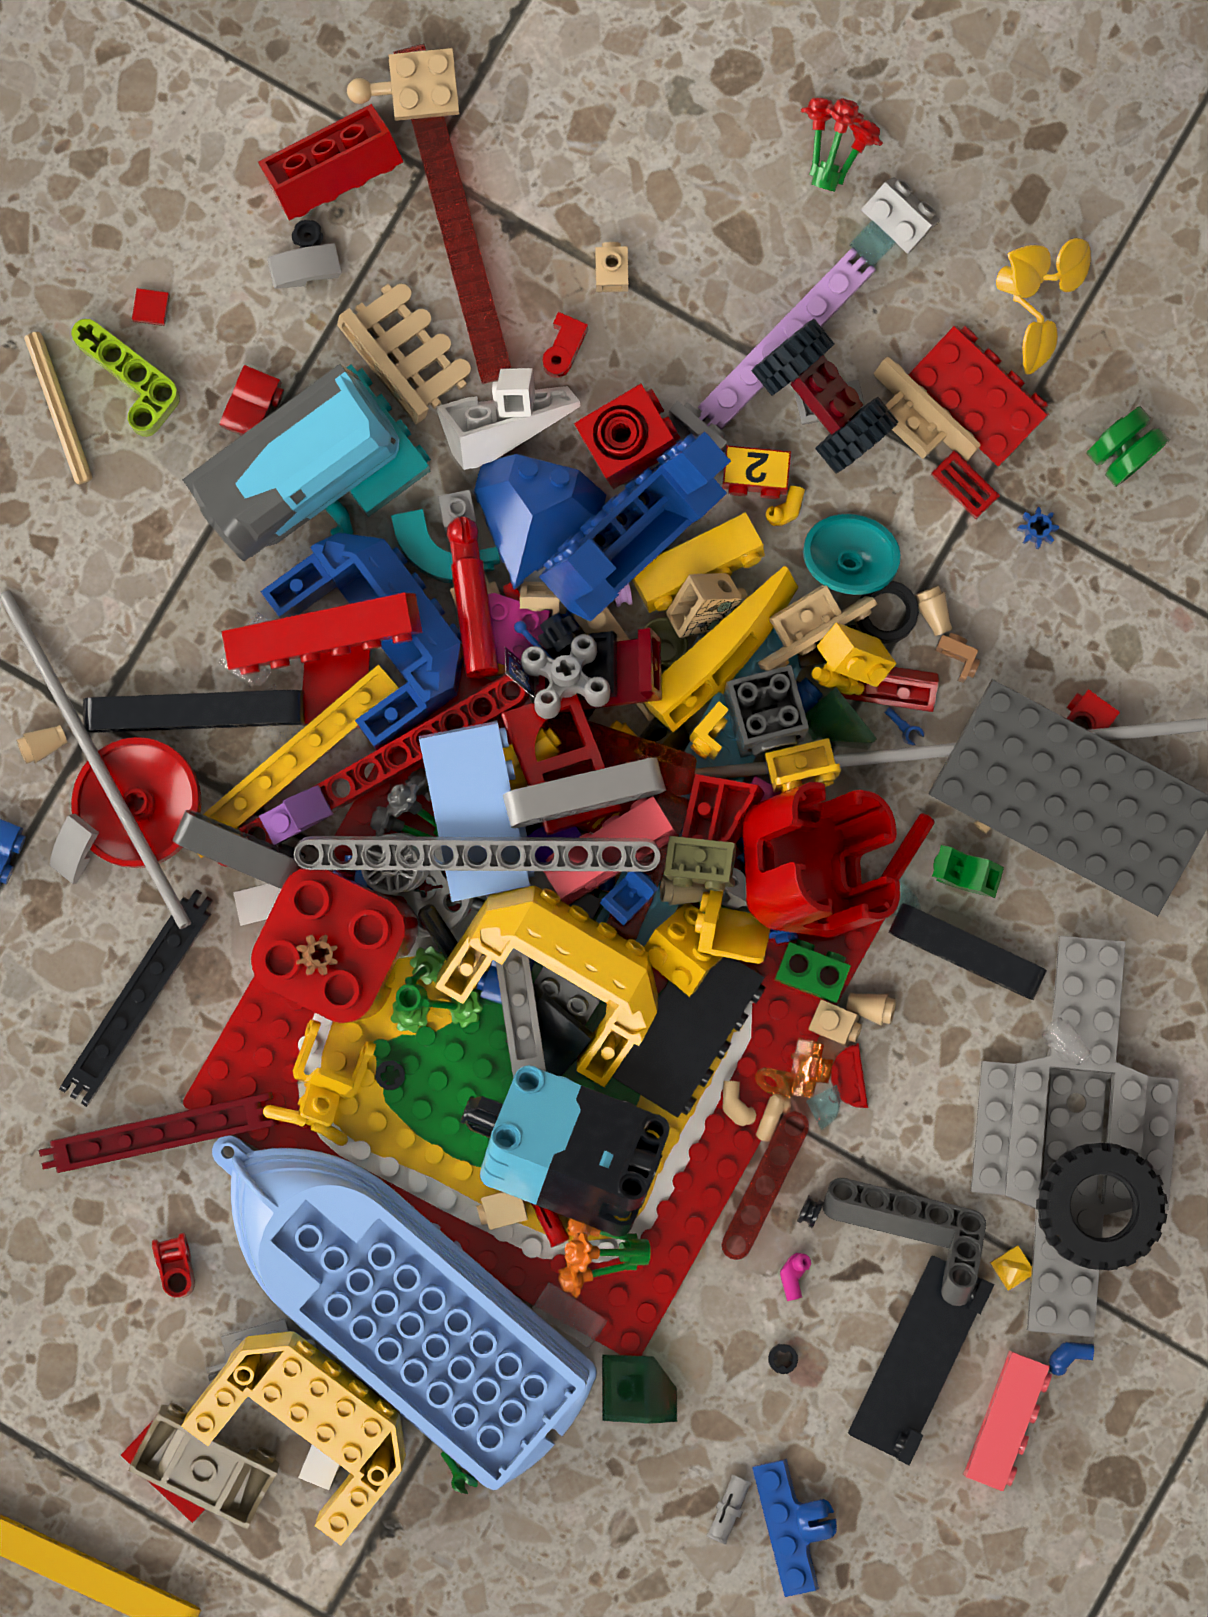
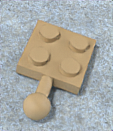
[347,48,459,121]

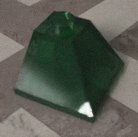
[805,688,877,750]
[602,1354,677,1424]

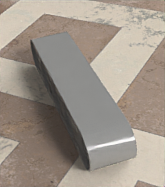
[503,758,666,828]

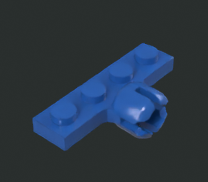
[752,1459,837,1597]

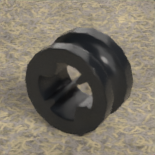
[375,1061,405,1090]
[797,1195,824,1228]
[768,1344,798,1374]

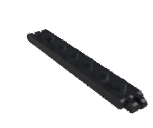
[59,889,213,1107]

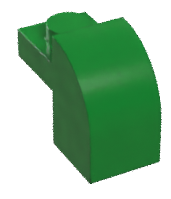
[932,845,1004,898]

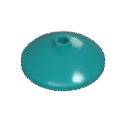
[803,514,901,595]

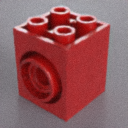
[574,383,681,490]

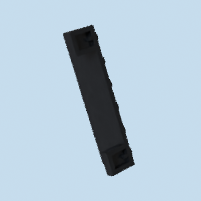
[848,1256,995,1466]

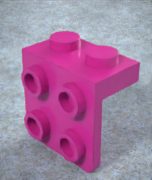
[488,593,551,665]

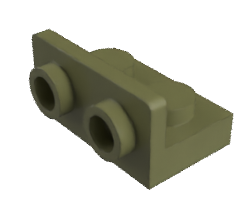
[664,836,737,892]

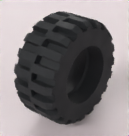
[1036,1143,1168,1271]

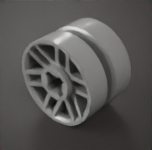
[361,832,430,895]

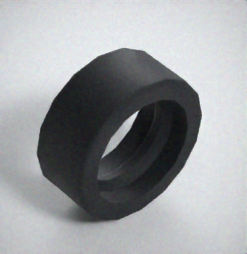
[857,581,919,644]

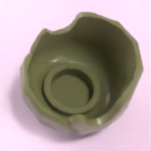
[643,617,689,670]

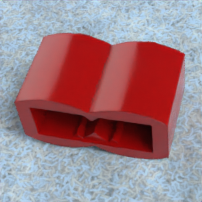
[219,365,285,436]

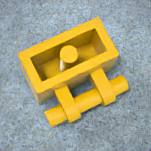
[811,622,897,695]

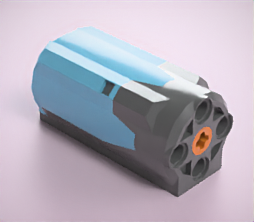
[182,364,399,561]

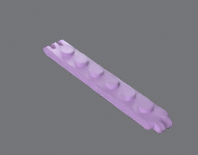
[698,248,876,430]

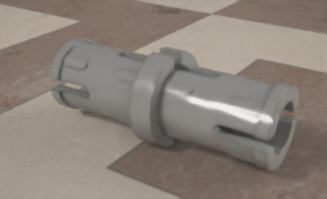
[707,1475,752,1545]

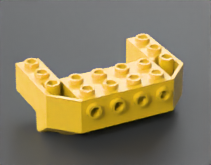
[435,885,658,1087]
[181,1331,406,1545]

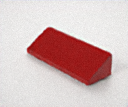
[837,667,939,712]

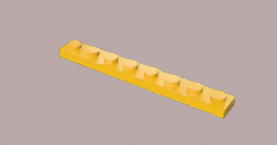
[197,664,399,858]

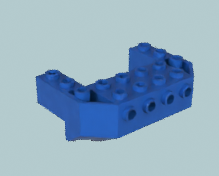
[539,431,731,621]
[260,533,464,750]

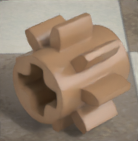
[296,935,338,975]

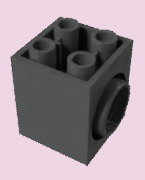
[723,665,809,758]

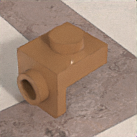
[935,633,981,683]

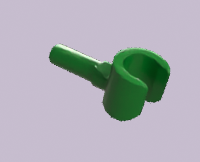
[441,1451,478,1494]

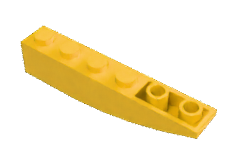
[644,566,798,732]

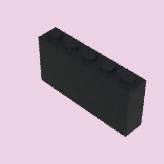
[612,957,766,1118]

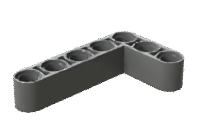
[823,1178,986,1306]

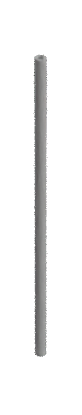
[0,590,191,929]

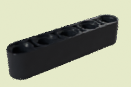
[888,903,1047,1000]

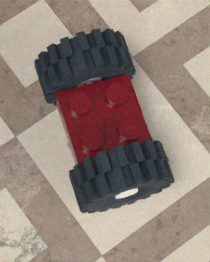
[751,319,899,474]

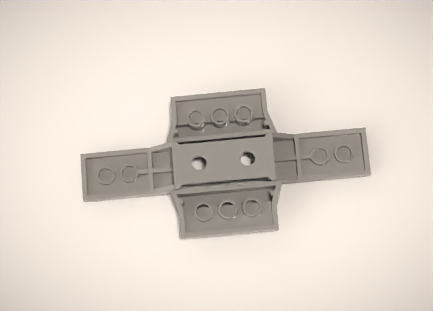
[971,936,1179,1337]

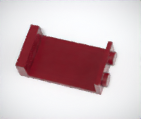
[535,628,662,713]

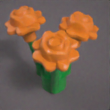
[558,1218,651,1298]

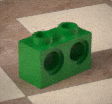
[774,939,851,1003]

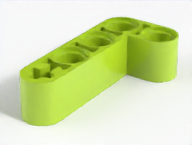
[71,319,180,437]

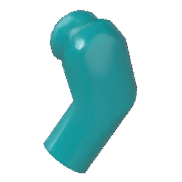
[325,500,354,535]

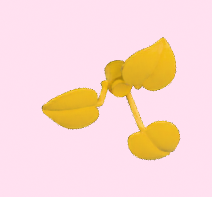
[996,238,1091,375]

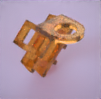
[755,1038,833,1099]

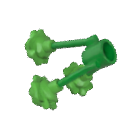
[391,946,483,1033]

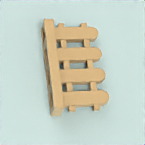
[337,284,471,425]

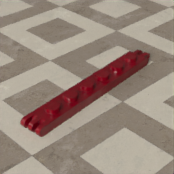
[38,1092,279,1173]

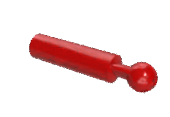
[447,517,499,678]

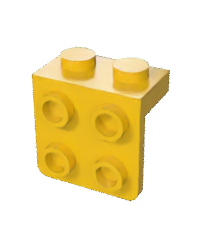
[765,738,841,793]
[695,890,770,964]
[644,903,723,997]

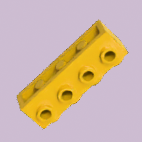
[632,512,765,613]

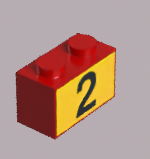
[722,445,791,499]

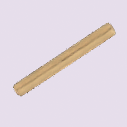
[25,332,92,484]

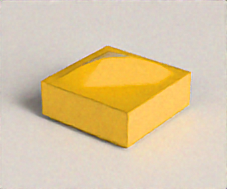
[989,1245,1032,1291]

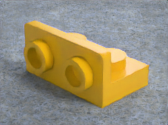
[689,701,729,760]

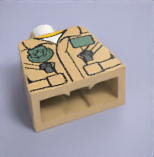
[666,573,748,638]

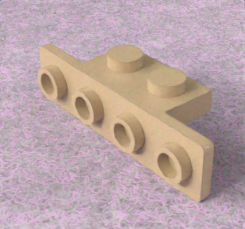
[874,357,980,462]
[758,585,878,671]

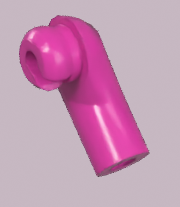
[780,1253,811,1301]

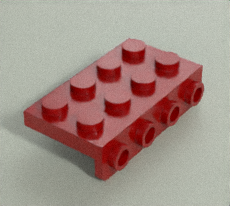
[908,326,1050,467]

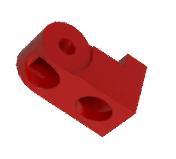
[542,312,588,378]

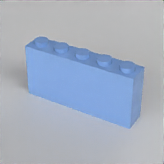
[419,721,535,902]

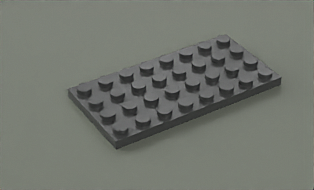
[929,679,1208,917]

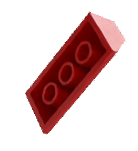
[258,104,403,221]

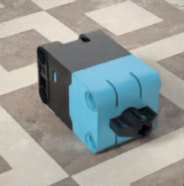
[460,1065,670,1237]

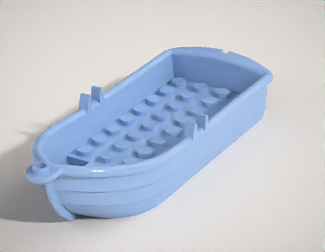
[212,1135,597,1490]

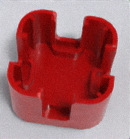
[742,782,900,937]
[251,868,418,1023]

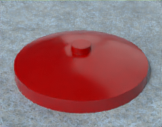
[71,737,202,868]

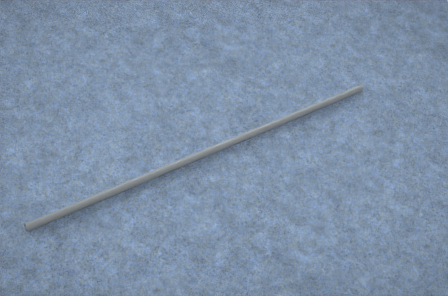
[661,718,1208,785]

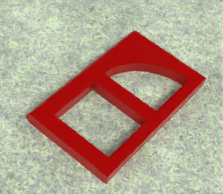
[501,694,621,835]

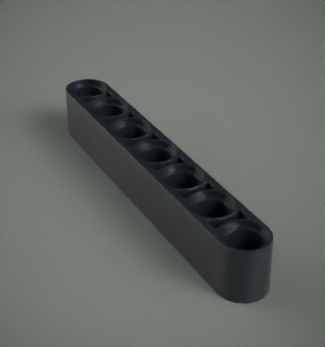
[83,690,305,733]

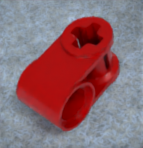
[152,1233,195,1298]

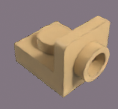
[520,581,566,615]

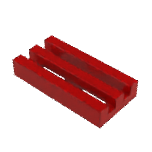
[931,450,1000,520]

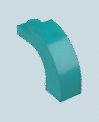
[391,509,500,584]

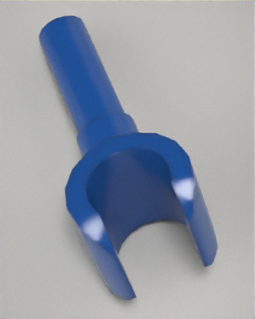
[884,707,924,745]

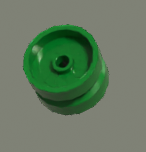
[1086,406,1170,487]

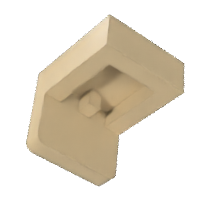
[808,1000,862,1047]

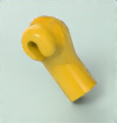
[765,486,805,526]

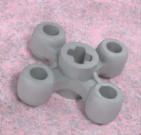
[521,634,610,719]

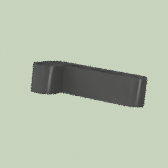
[173,810,306,889]

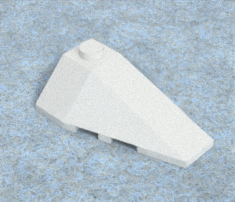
[437,386,580,470]

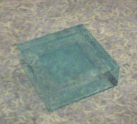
[850,220,896,267]

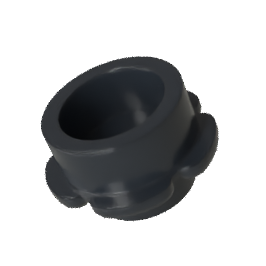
[292,220,323,248]

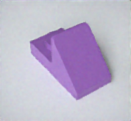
[259,785,334,845]

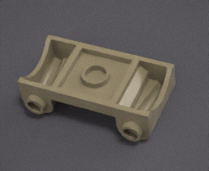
[128,1403,279,1529]

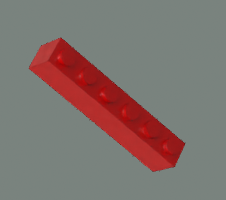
[221,592,423,675]

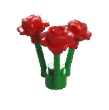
[801,98,883,192]

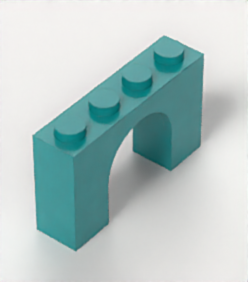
[346,364,431,517]

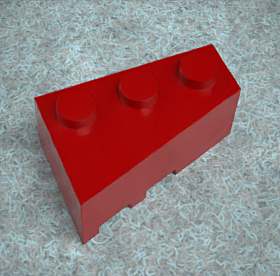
[681,774,765,844]

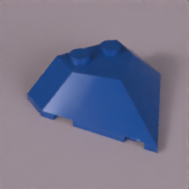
[474,454,607,589]

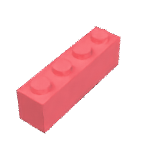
[543,796,678,905]
[963,1351,1052,1491]

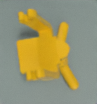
[263,1019,376,1146]

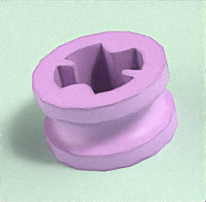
[615,583,633,607]

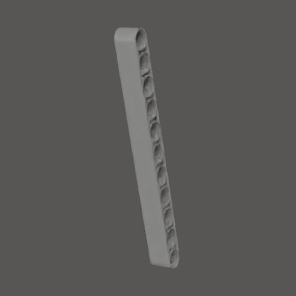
[294,836,660,872]

